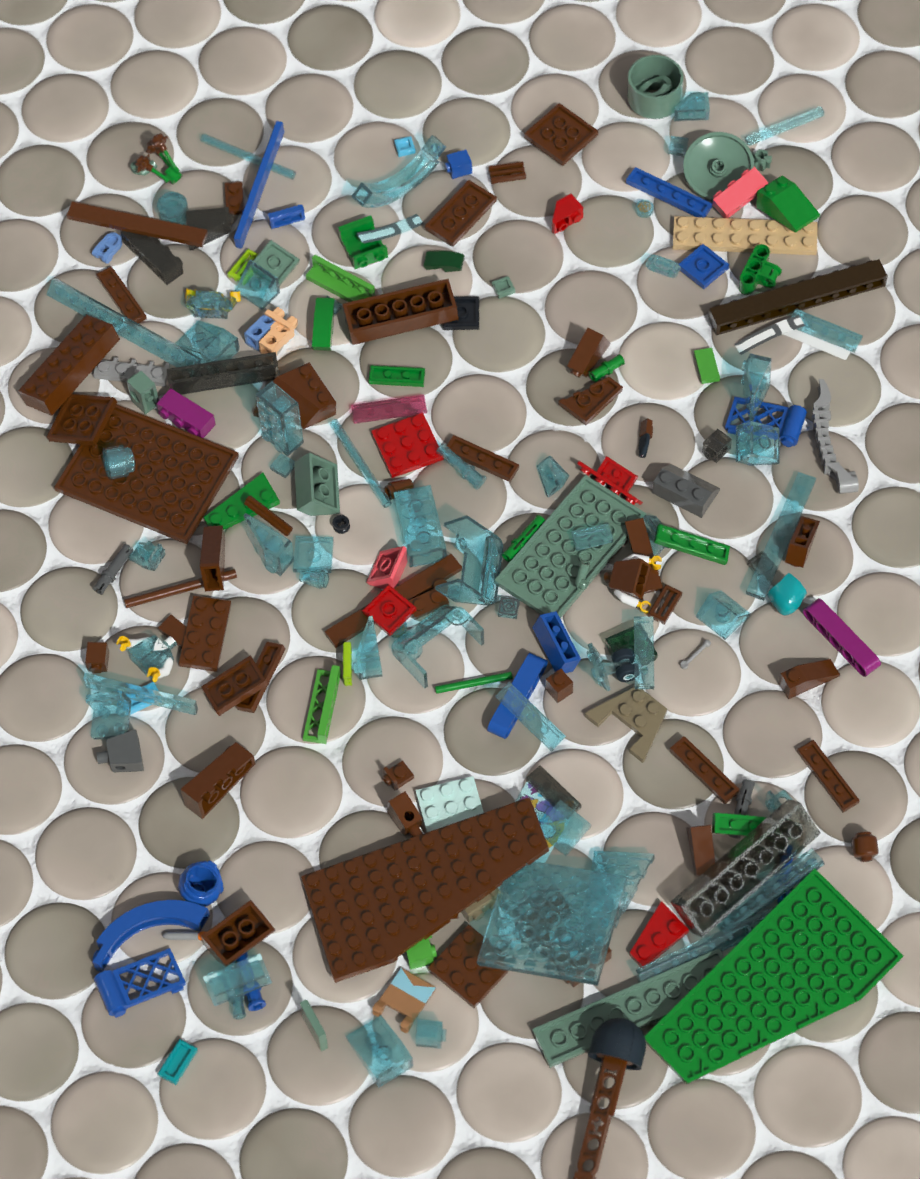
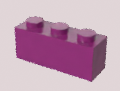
[157,388,216,439]

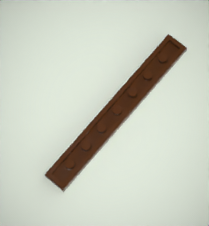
[66,201,208,248]
[324,553,462,648]

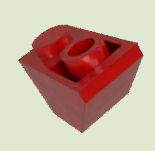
[552,193,583,234]

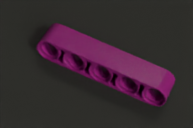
[803,598,881,677]

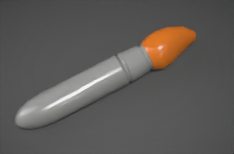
[162,931,206,941]

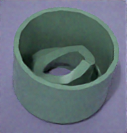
[627,55,683,119]

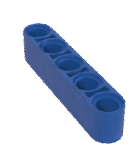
[487,653,548,739]

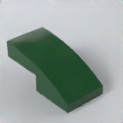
[424,251,464,272]

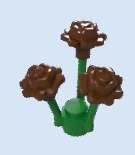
[135,133,183,184]

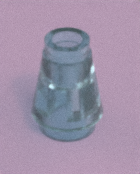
[299,570,329,589]

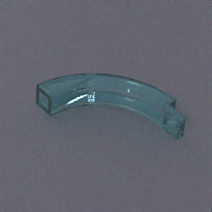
[352,135,447,208]

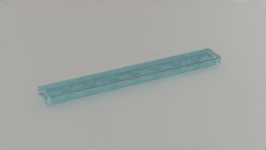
[746,472,816,601]
[636,905,777,983]

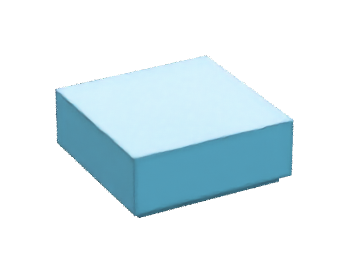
[394,136,416,157]

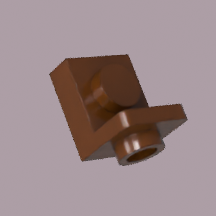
[382,761,414,791]

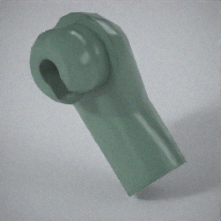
[130,160,158,176]
[575,560,590,590]

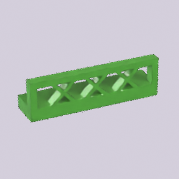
[306,255,375,302]
[303,665,341,744]

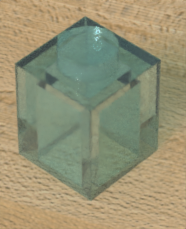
[416,1020,447,1049]

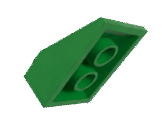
[756,175,820,233]

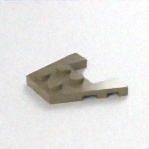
[585,685,667,763]

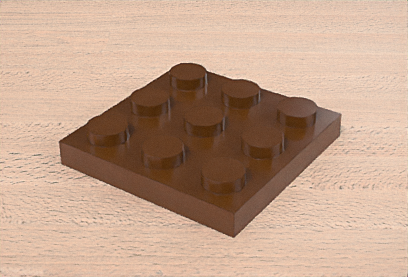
[524,103,598,166]
[47,394,117,446]
[428,924,515,1009]

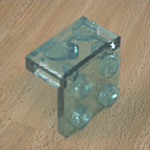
[85,690,132,740]

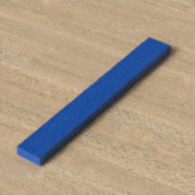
[234,121,285,249]

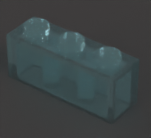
[203,953,272,1007]

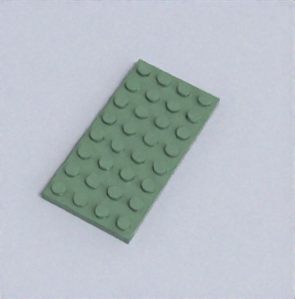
[494,475,646,619]

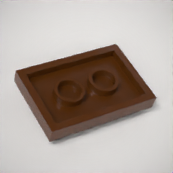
[201,655,269,716]

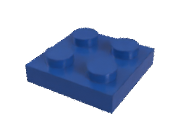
[678,244,729,289]

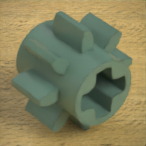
[752,149,772,172]

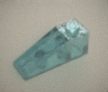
[353,616,382,680]

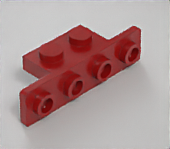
[577,456,643,505]

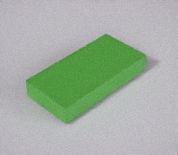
[694,348,720,384]

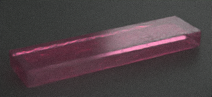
[351,395,427,424]

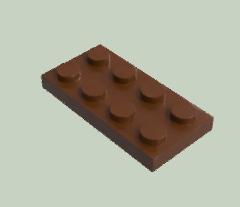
[425,180,497,247]
[179,596,231,672]

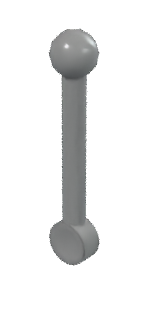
[680,640,711,669]

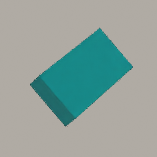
[158,1039,198,1085]

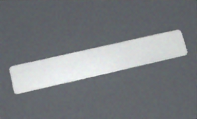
[784,329,850,360]

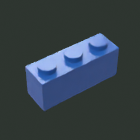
[532,611,581,673]

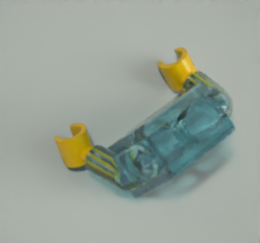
[185,288,241,319]

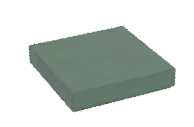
[250,240,300,287]
[300,999,328,1052]

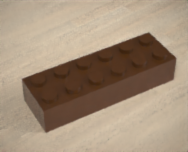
[343,278,458,345]
[18,314,120,416]

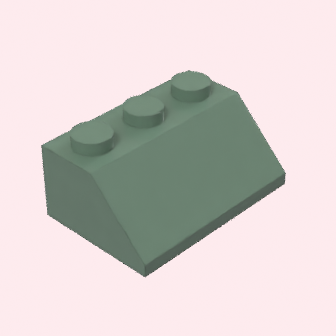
[294,453,340,516]

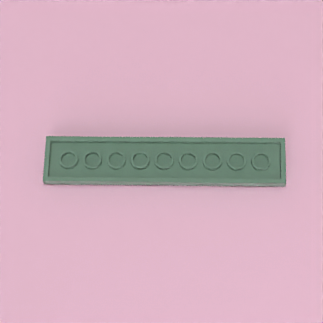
[532,948,724,1068]

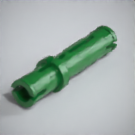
[502,515,545,562]

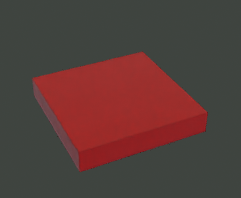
[362,584,417,636]

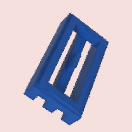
[268,204,305,229]

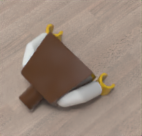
[604,554,662,614]

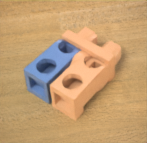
[244,307,298,361]

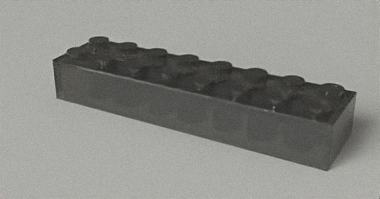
[670,799,821,938]

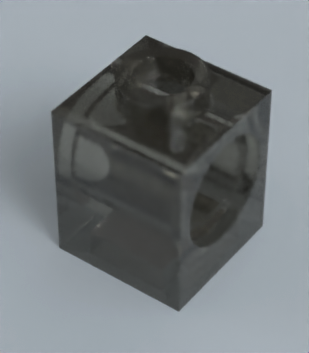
[702,428,732,463]

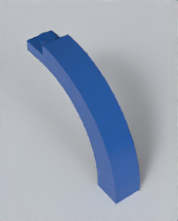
[92,900,210,972]

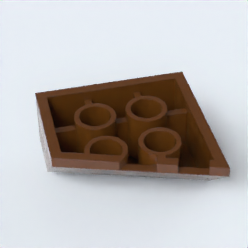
[261,362,336,429]

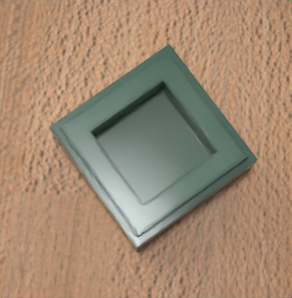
[492,276,515,299]

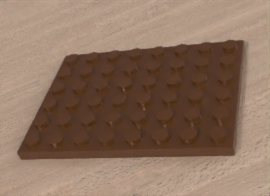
[54,404,239,544]

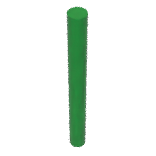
[435,671,513,694]

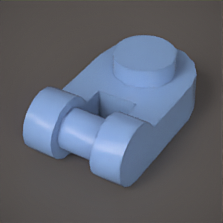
[92,233,122,264]

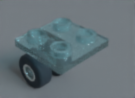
[587,643,640,691]

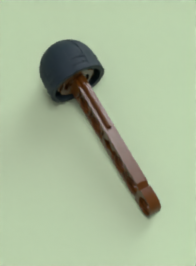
[574,1018,646,1179]

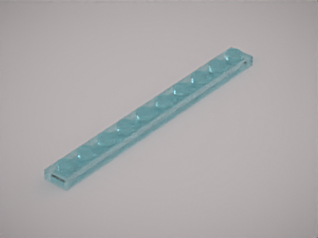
[47,278,202,375]

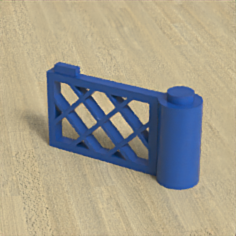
[725,397,807,447]
[94,948,186,1018]

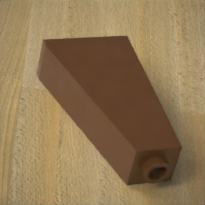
[200,526,225,591]

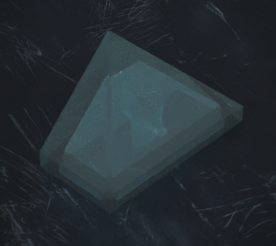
[537,456,570,497]

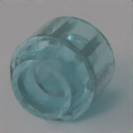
[157,192,189,225]
[102,445,135,480]

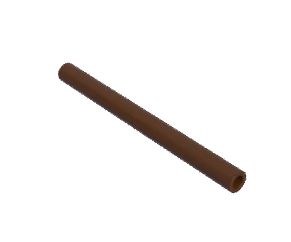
[124,569,237,609]

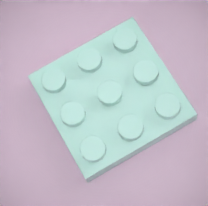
[416,776,484,832]

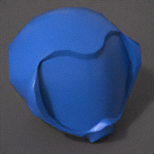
[178,860,224,906]

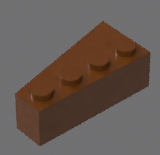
[180,742,255,819]

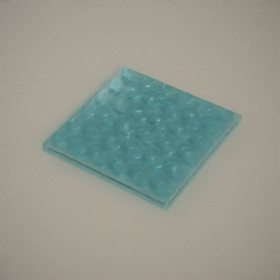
[477,862,627,986]

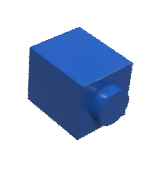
[444,149,472,179]

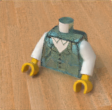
[116,635,177,682]

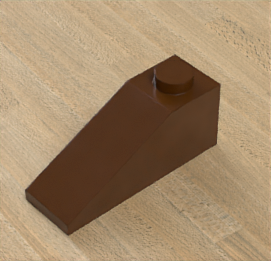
[785,516,820,568]
[779,659,840,699]

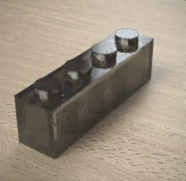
[120,231,183,285]

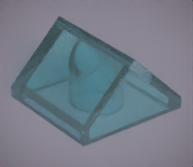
[235,260,280,309]
[696,590,751,640]

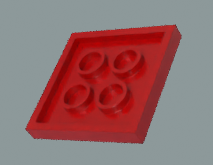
[371,412,444,478]

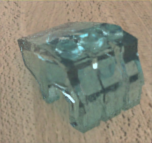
[129,541,166,571]

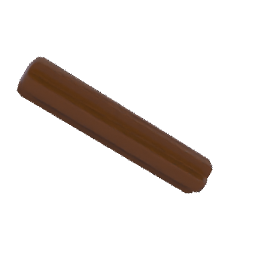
[244,496,293,536]

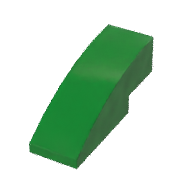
[312,298,335,351]

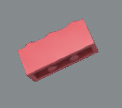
[712,167,768,218]

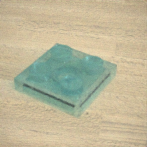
[540,799,591,856]

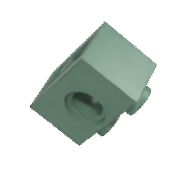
[127,371,159,415]

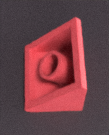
[366,546,408,589]

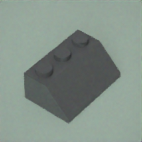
[652,464,720,518]

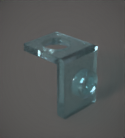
[765,790,796,818]

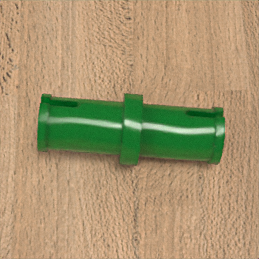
[589,354,625,382]

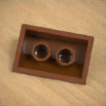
[202,900,276,967]

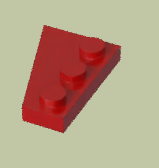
[629,901,689,970]

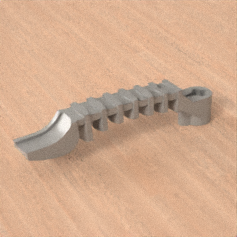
[811,379,859,494]

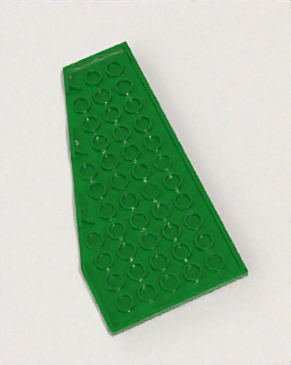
[644,868,904,1084]

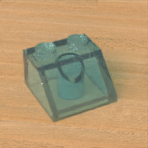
[736,421,780,465]

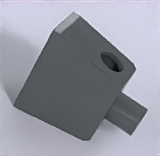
[96,729,144,773]

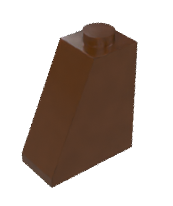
[567,328,611,378]
[686,825,717,880]

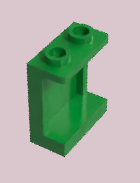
[338,215,388,269]

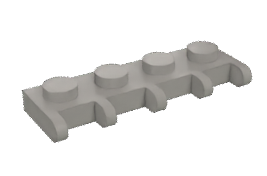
[93,357,170,387]

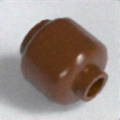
[851,832,879,862]

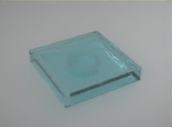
[293,536,334,573]

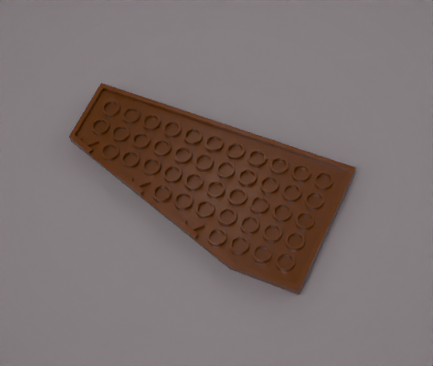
[301,797,549,983]

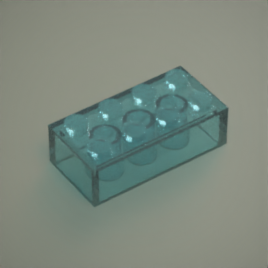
[256,381,304,456]
[394,485,447,568]

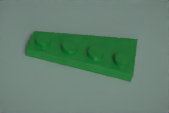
[204,473,280,530]

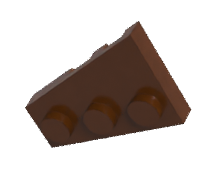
[558,377,623,425]

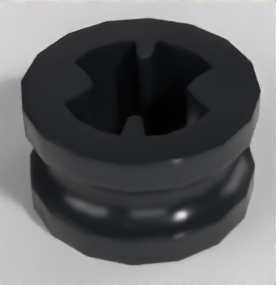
[332,515,350,534]

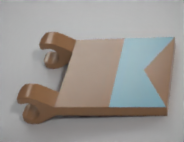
[372,968,436,1033]

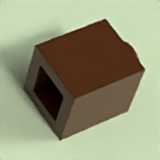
[85,642,109,673]
[546,669,573,703]

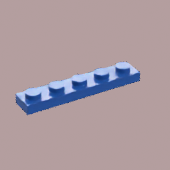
[626,167,712,218]

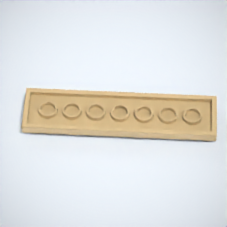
[673,216,817,255]

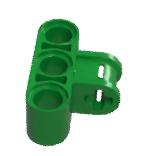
[739,244,782,295]

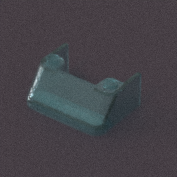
[435,515,503,605]
[392,605,484,688]

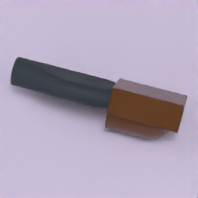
[638,418,653,458]

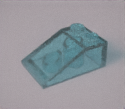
[175,320,240,374]
[741,353,772,421]
[244,513,294,576]
[346,1015,414,1088]

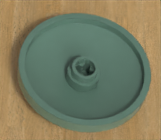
[683,132,754,201]

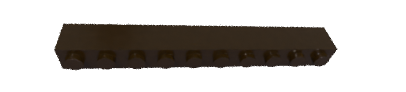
[708,259,887,336]

